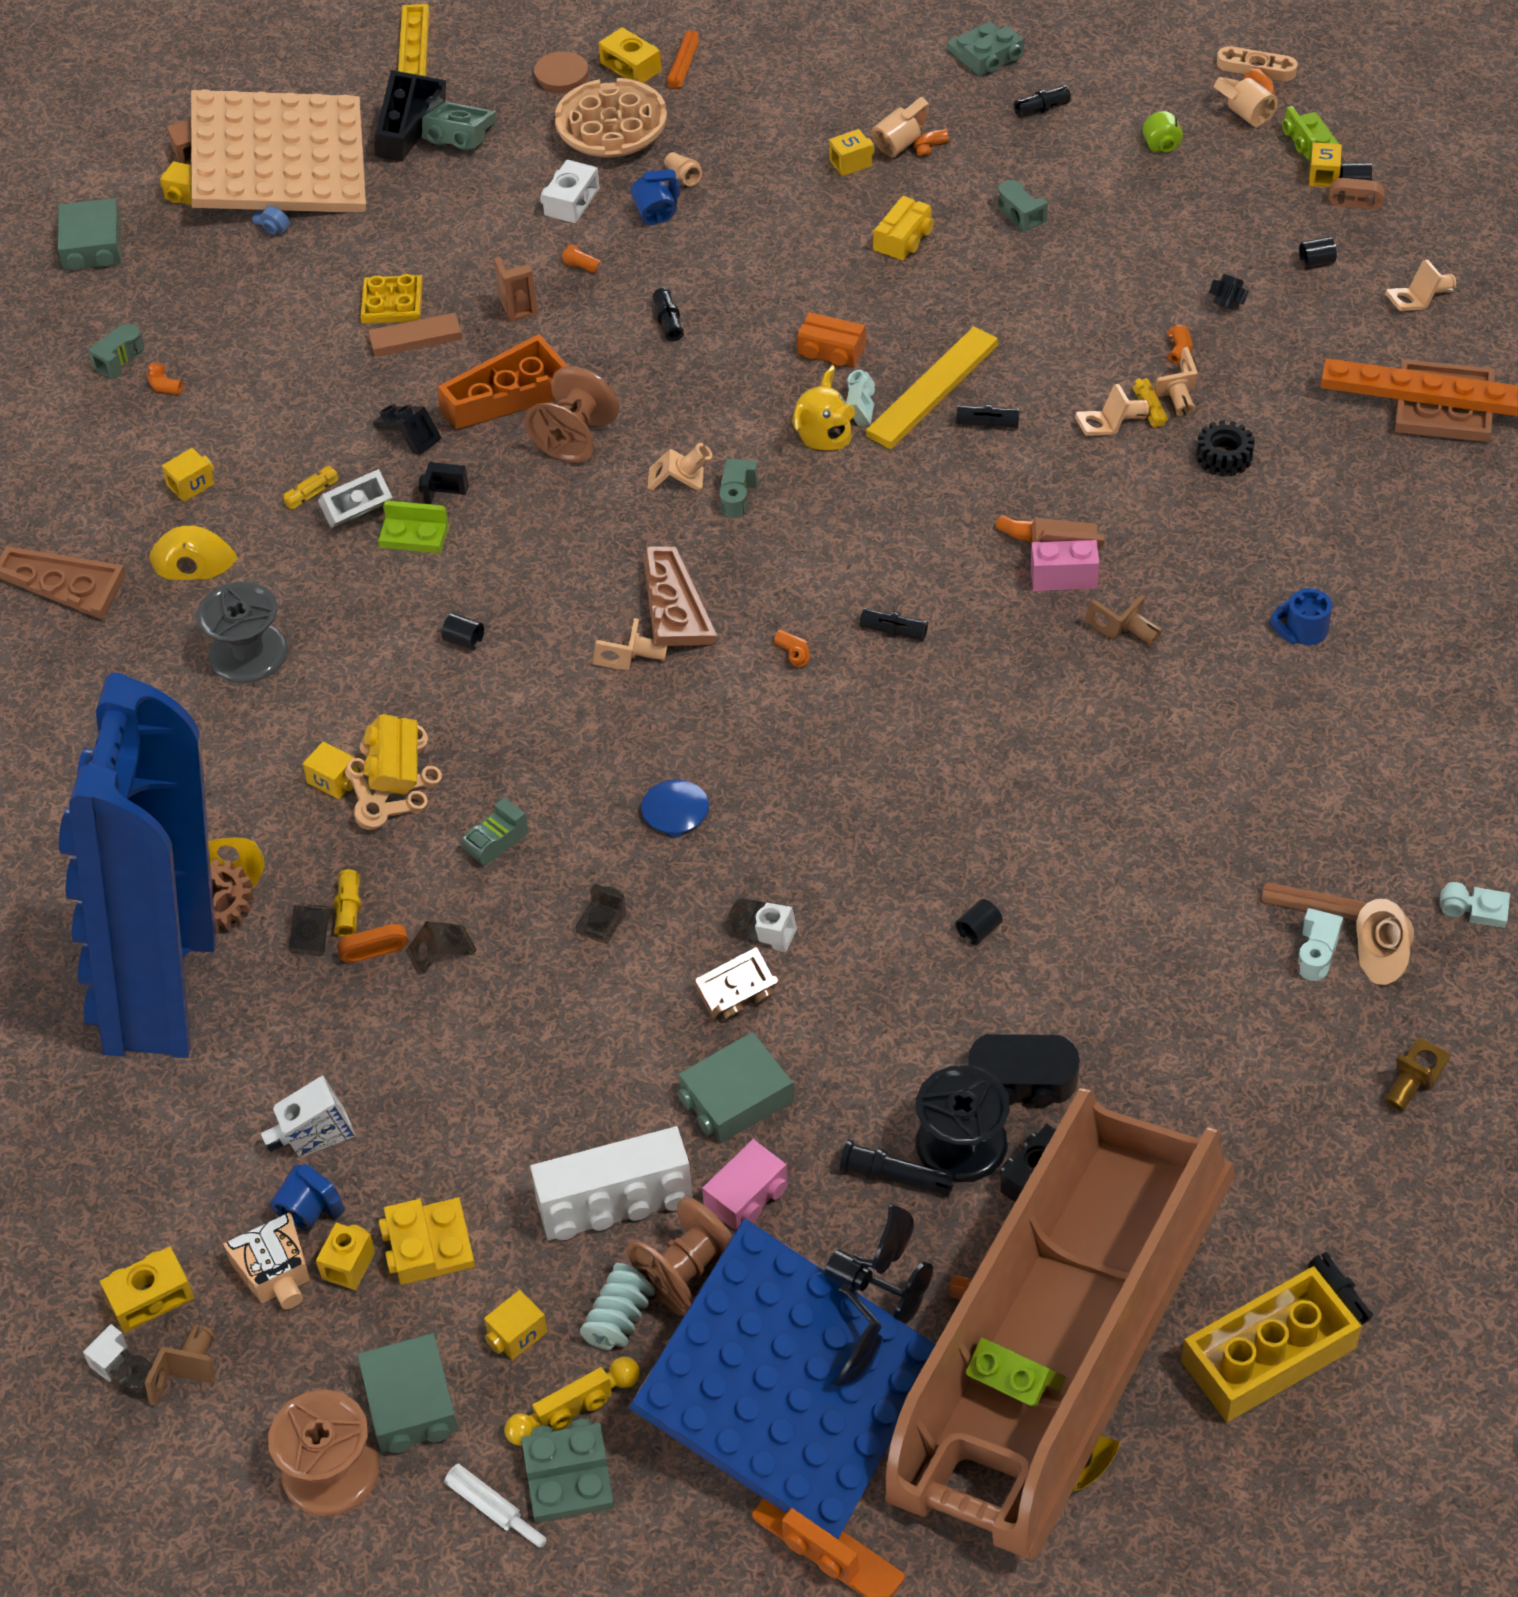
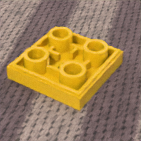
[360,274,423,324]

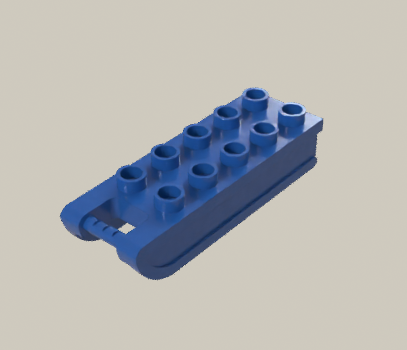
[59,673,216,1058]

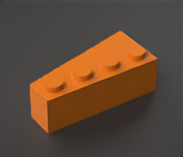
[438,334,568,430]

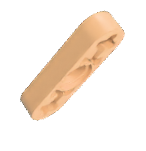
[1217,46,1298,81]

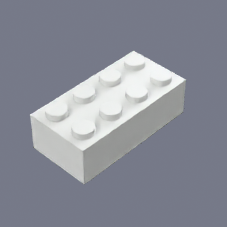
[530,1126,693,1241]

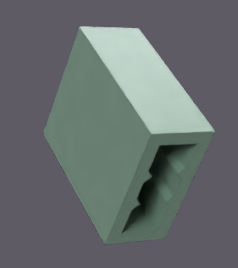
[58,198,122,270]
[677,1032,794,1144]
[358,1333,459,1453]

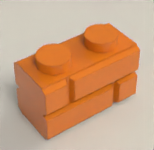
[797,312,866,367]

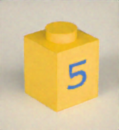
[829,129,875,176]
[1309,142,1342,187]
[161,448,215,502]
[302,741,359,799]
[484,1290,548,1361]

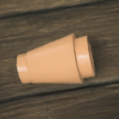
[664,152,702,186]

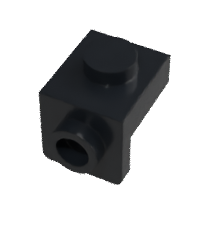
[419,462,469,504]

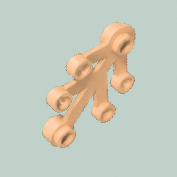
[345,725,442,830]

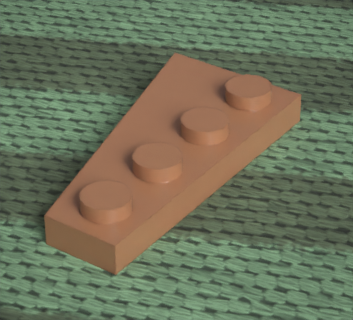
[0,546,126,620]
[643,547,717,646]

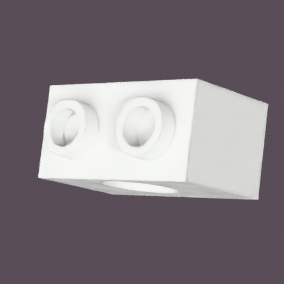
[541,160,600,223]
[318,469,393,528]

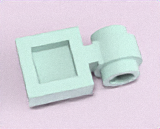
[845,370,875,427]
[1439,882,1510,928]

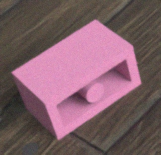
[1031,540,1099,591]
[702,1139,788,1231]

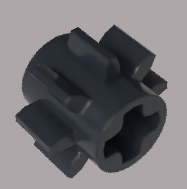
[1208,274,1249,310]

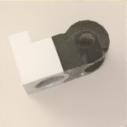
[724,899,797,953]
[83,1324,156,1399]

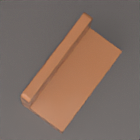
[494,257,538,322]
[1032,518,1105,552]

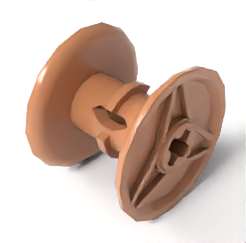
[524,366,620,463]
[626,1196,733,1318]
[268,1389,379,1516]

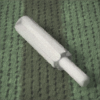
[444,1464,546,1548]

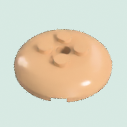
[555,78,667,158]

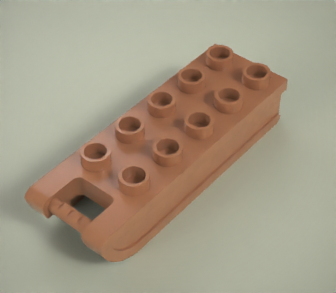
[885,1087,1235,1561]

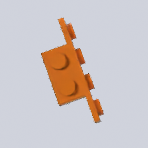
[752,1499,905,1597]

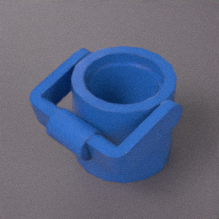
[630,169,680,225]
[1269,588,1332,645]
[270,1164,345,1230]

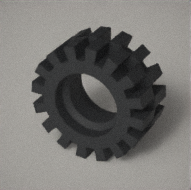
[1196,420,1255,477]

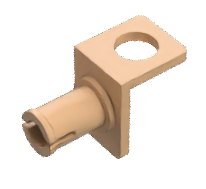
[1385,260,1456,311]
[1154,347,1198,417]
[1075,384,1149,436]
[648,443,712,490]
[592,618,667,670]

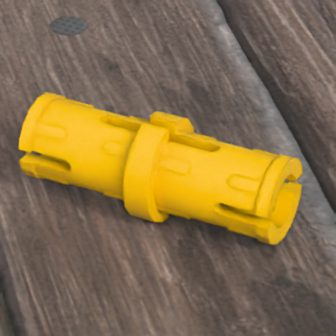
[333,869,361,938]

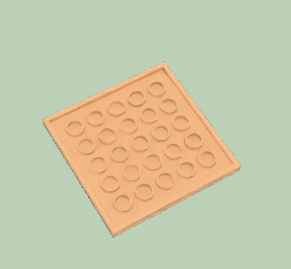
[191,89,366,213]

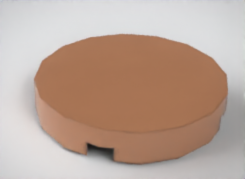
[534,51,589,93]

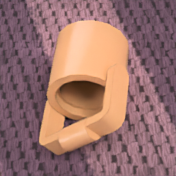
[1213,77,1278,127]
[871,97,930,158]

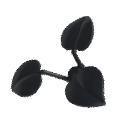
[824,1205,933,1386]

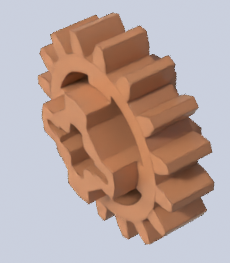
[211,858,255,934]

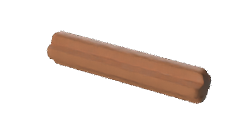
[1261,882,1367,921]

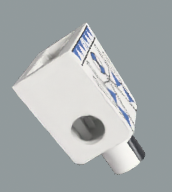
[261,1076,356,1157]

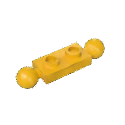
[504,1356,640,1446]

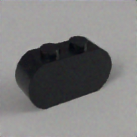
[968,1034,1080,1107]

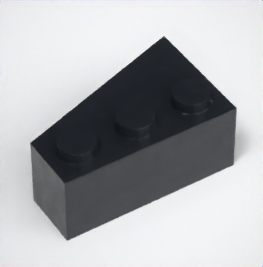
[375,70,446,161]

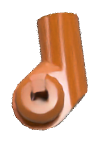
[1244,68,1275,95]
[913,129,949,157]
[562,245,601,274]
[1168,324,1193,365]
[146,362,184,395]
[996,515,1033,544]
[774,630,810,667]

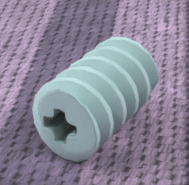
[580,1263,655,1350]

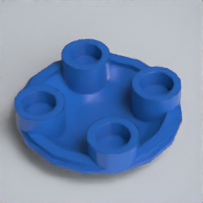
[641,779,709,838]

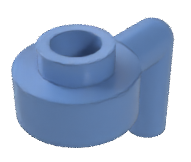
[252,206,290,235]

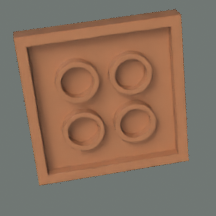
[1395,359,1495,442]

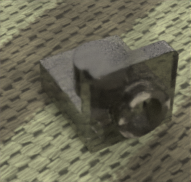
[575,884,627,945]

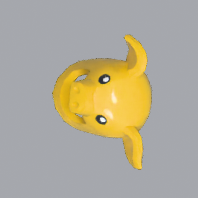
[792,365,855,450]

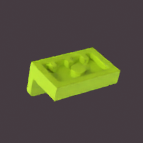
[1282,106,1339,161]
[378,501,449,554]
[966,1337,1066,1407]

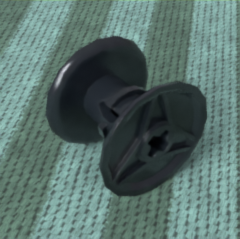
[916,1065,1010,1182]

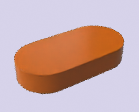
[337,924,409,963]

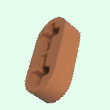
[1329,178,1385,210]

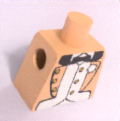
[223,1212,310,1309]

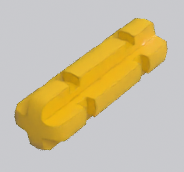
[1133,378,1168,428]
[282,466,338,510]

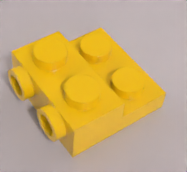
[379,1197,475,1285]

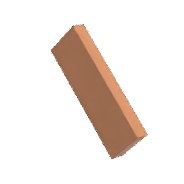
[368,313,462,357]

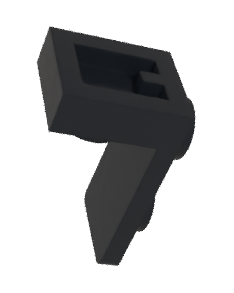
[373,404,442,454]

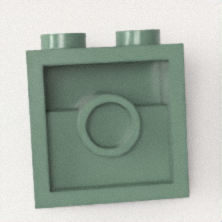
[947,21,1024,77]
[422,101,496,150]
[521,1419,615,1523]

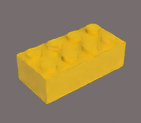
[1181,1266,1362,1423]

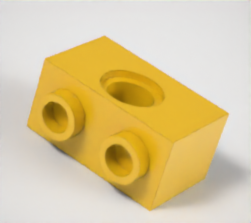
[598,27,662,83]
[100,1246,195,1333]

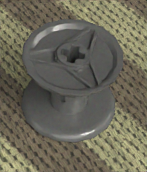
[196,581,289,683]

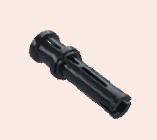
[839,1139,956,1197]

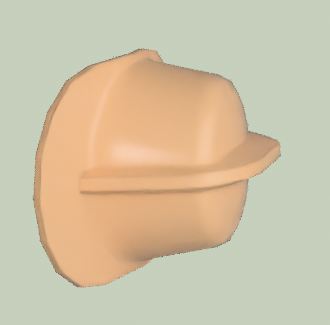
[1356,899,1414,985]

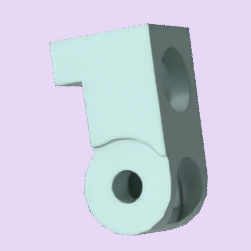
[1297,908,1343,981]

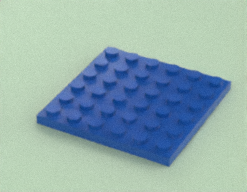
[628,1219,936,1539]

